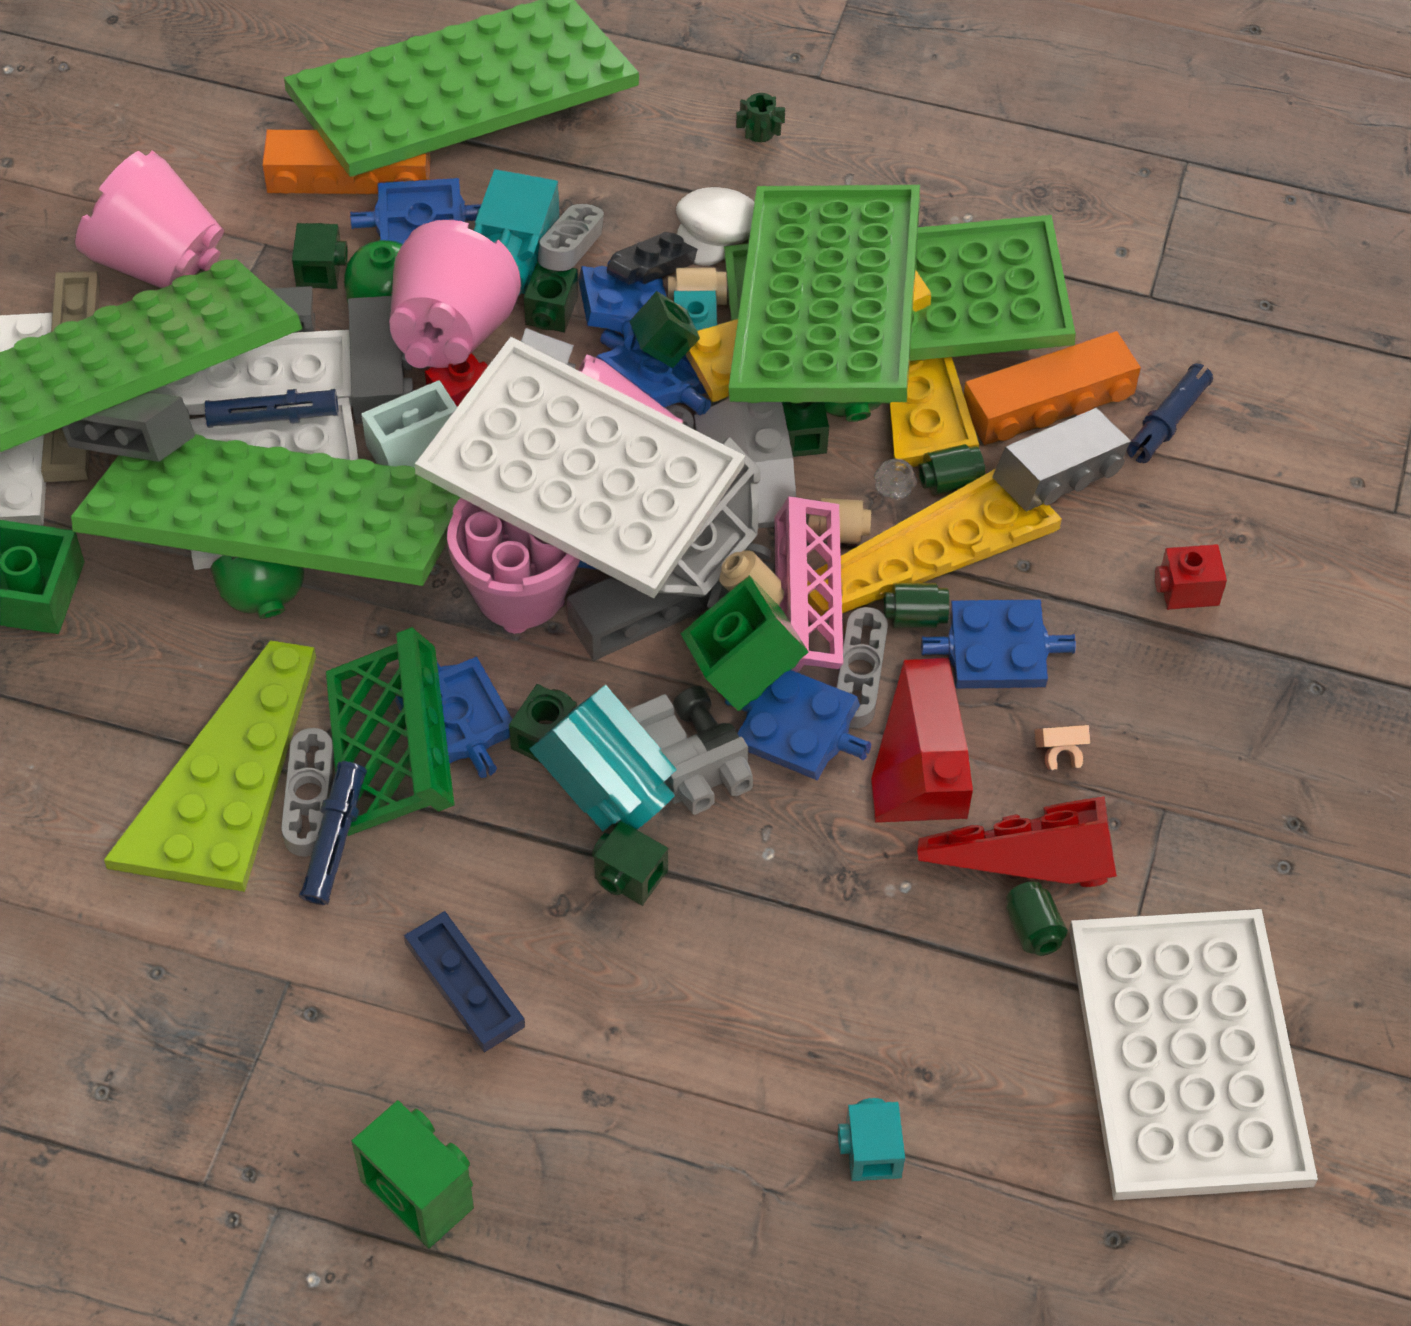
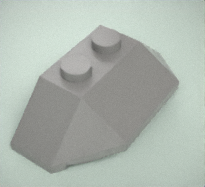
[694,396,797,528]
[658,437,760,597]

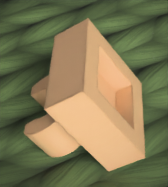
[1035,725,1090,770]

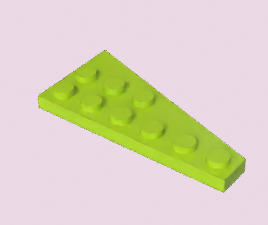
[104,640,316,892]

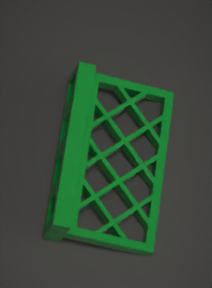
[326,627,455,836]

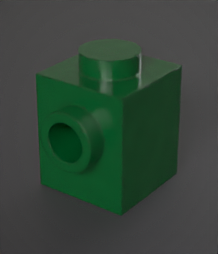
[292,223,348,289]
[782,402,829,457]
[592,821,668,906]

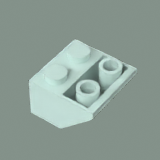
[361,380,457,468]

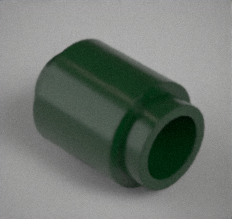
[918,444,985,495]
[883,583,949,628]
[1006,881,1068,956]

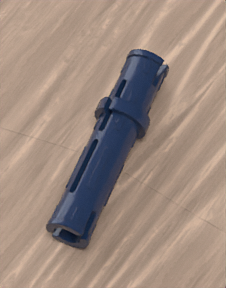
[1126,363,1213,463]
[205,389,339,428]
[299,761,367,905]

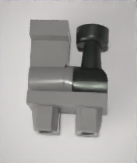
[628,686,753,815]

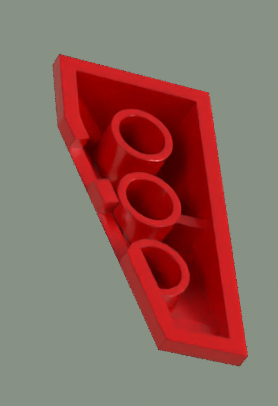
[871,658,973,823]
[917,796,1117,887]

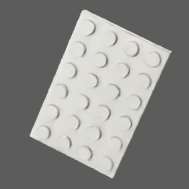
[415,337,745,598]
[1069,909,1318,1200]

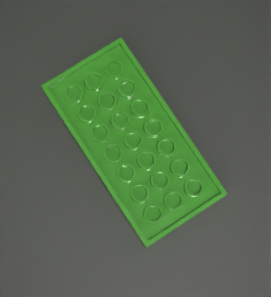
[284,0,639,177]
[729,185,920,403]
[724,215,1076,361]
[0,259,302,452]
[71,434,461,586]

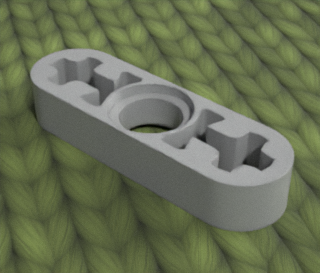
[538,204,604,271]
[837,607,888,729]
[281,728,334,857]

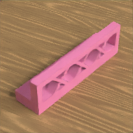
[774,496,843,673]

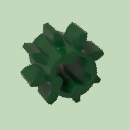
[736,93,785,142]

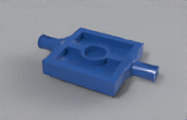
[350,178,481,244]
[578,260,666,350]
[596,329,711,416]
[921,599,1076,689]
[394,656,512,778]
[725,670,871,781]

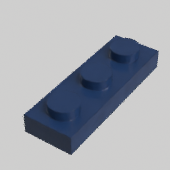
[404,911,525,1053]

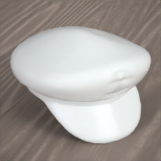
[676,187,755,266]

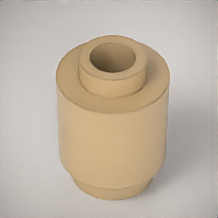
[668,268,727,305]
[808,498,871,544]
[719,550,784,605]

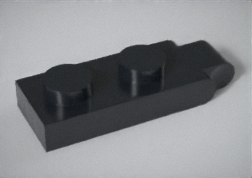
[607,232,698,285]

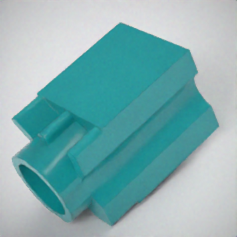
[473,169,560,296]
[529,684,677,831]

